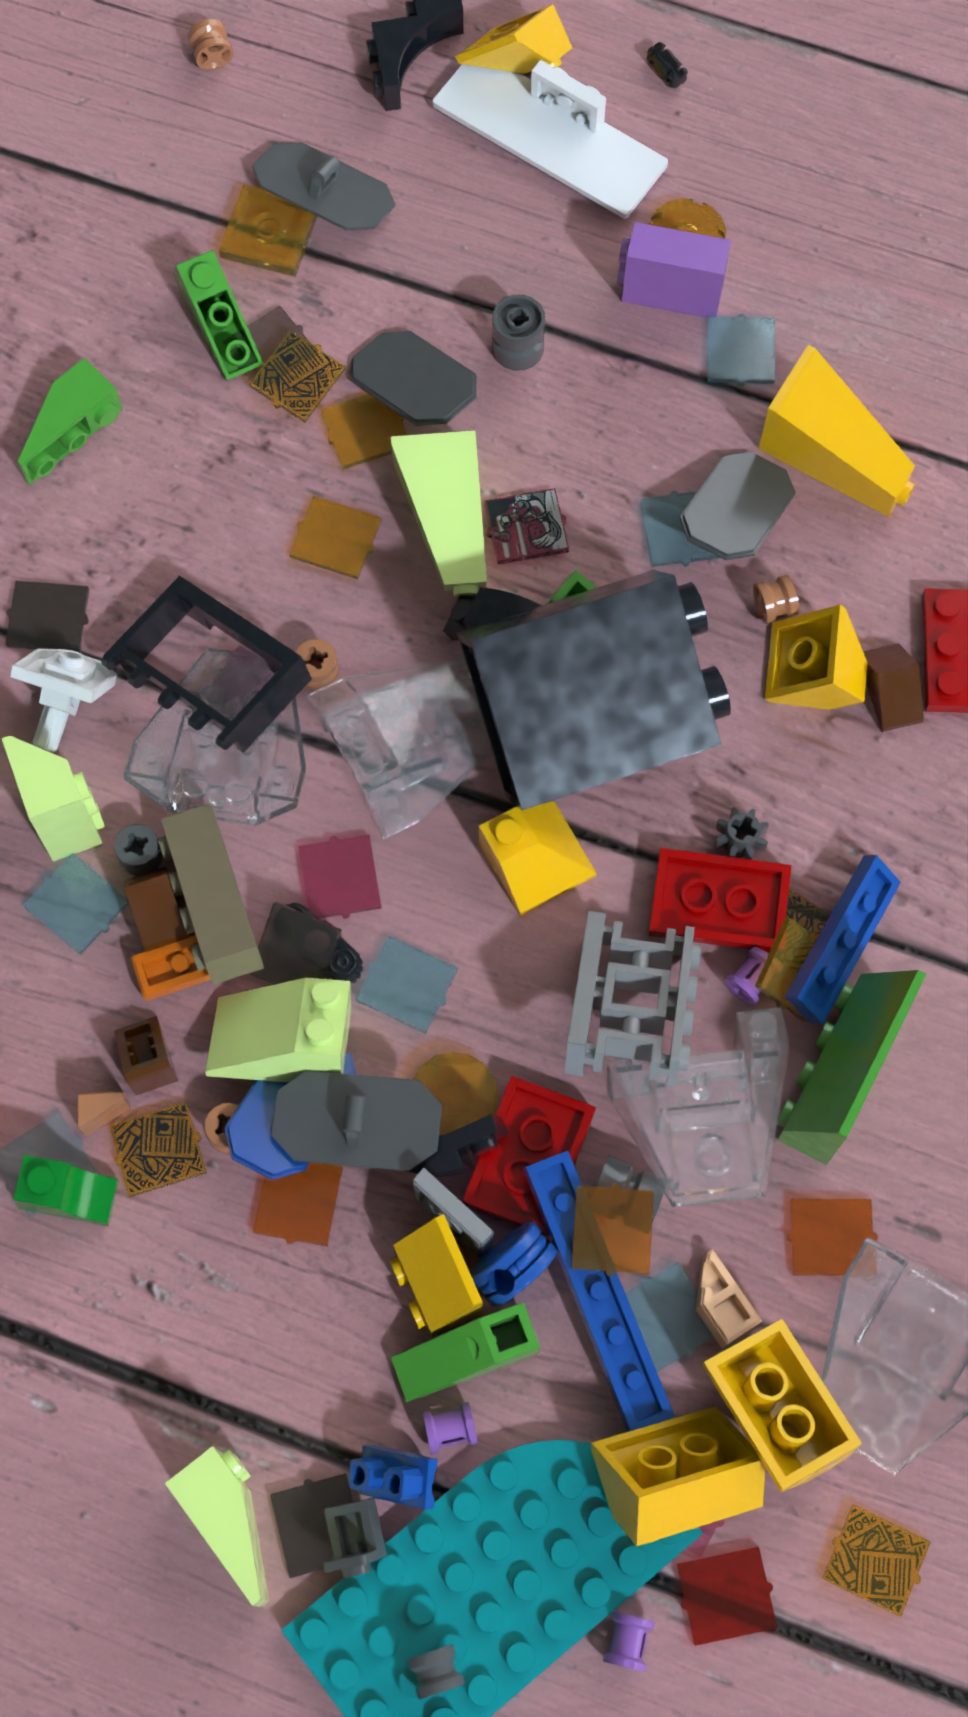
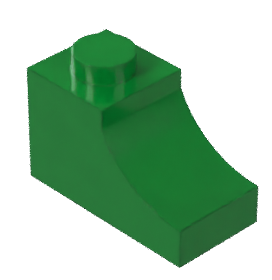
[13,1154,119,1226]

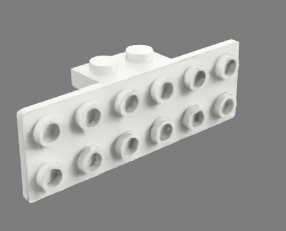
[433,60,668,219]

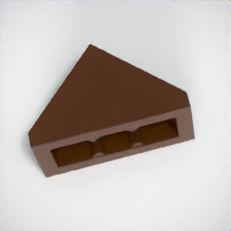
[863,643,924,732]
[124,867,188,952]
[114,1016,178,1096]

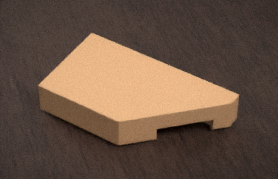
[695,1249,762,1348]

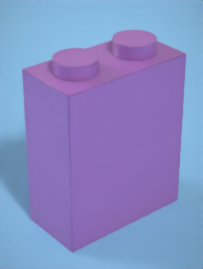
[616,222,731,319]

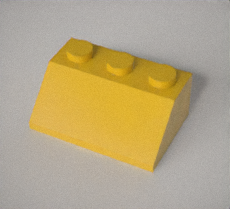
[702,1319,862,1492]
[591,1406,765,1546]

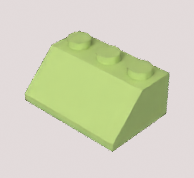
[1,736,105,862]

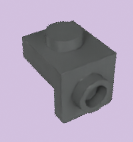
[323,1497,387,1578]

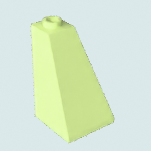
[391,431,487,597]

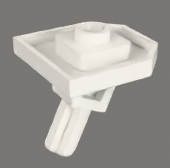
[10,648,117,752]

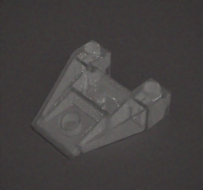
[601,1008,790,1207]

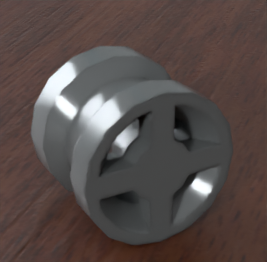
[114,824,163,876]
[407,1644,465,1700]

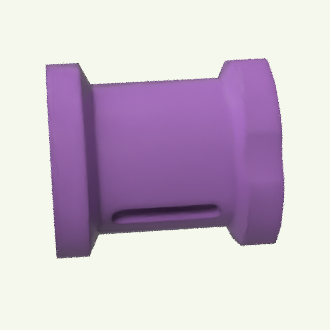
[724,947,783,1006]
[422,1402,478,1455]
[602,1611,655,1672]

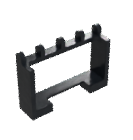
[101,575,312,753]

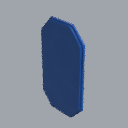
[224,1052,357,1180]

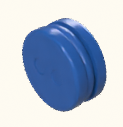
[470,1221,557,1307]

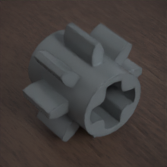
[715,807,769,860]

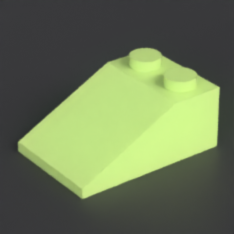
[205,978,351,1082]
[165,1446,269,1607]

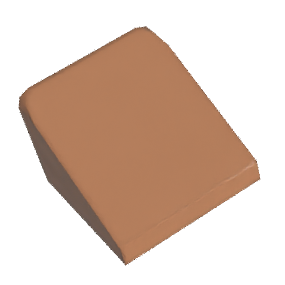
[78,1091,130,1136]

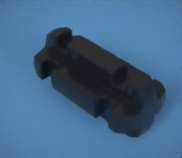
[646,42,688,88]

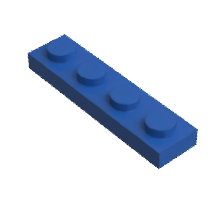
[785,855,901,1024]

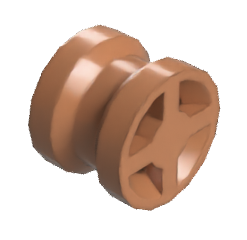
[188,19,233,70]
[753,575,799,624]
[296,639,339,691]
[205,1103,238,1155]

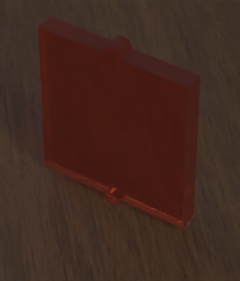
[676,1547,777,1646]

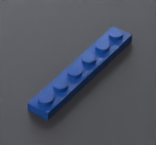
[522,1151,675,1432]

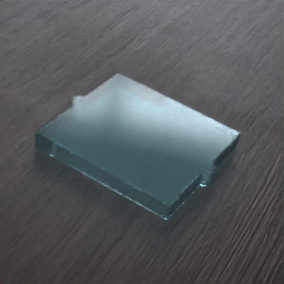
[707,314,775,387]
[640,491,720,567]
[23,853,129,955]
[356,936,458,1034]
[0,1112,98,1219]
[626,1262,714,1372]

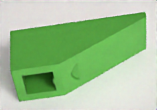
[173,250,264,381]
[17,358,123,485]
[391,1302,540,1403]

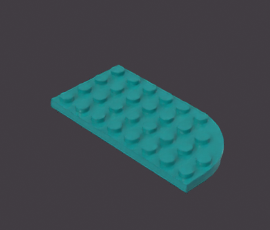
[281,1440,703,1717]

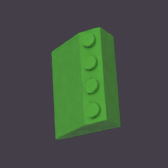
[776,970,927,1165]

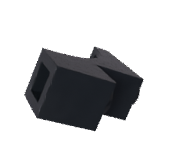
[366,0,464,111]

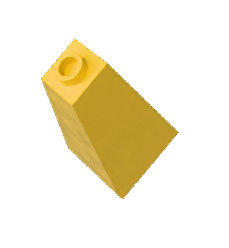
[759,345,915,517]

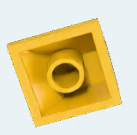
[455,4,573,74]
[764,605,868,710]
[479,801,597,916]

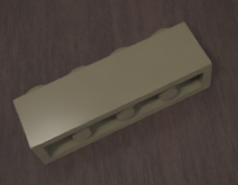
[158,803,264,985]

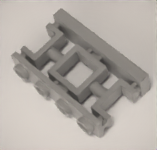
[564,911,701,1087]

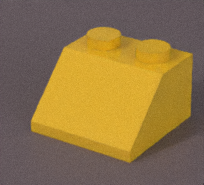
[389,1214,483,1337]

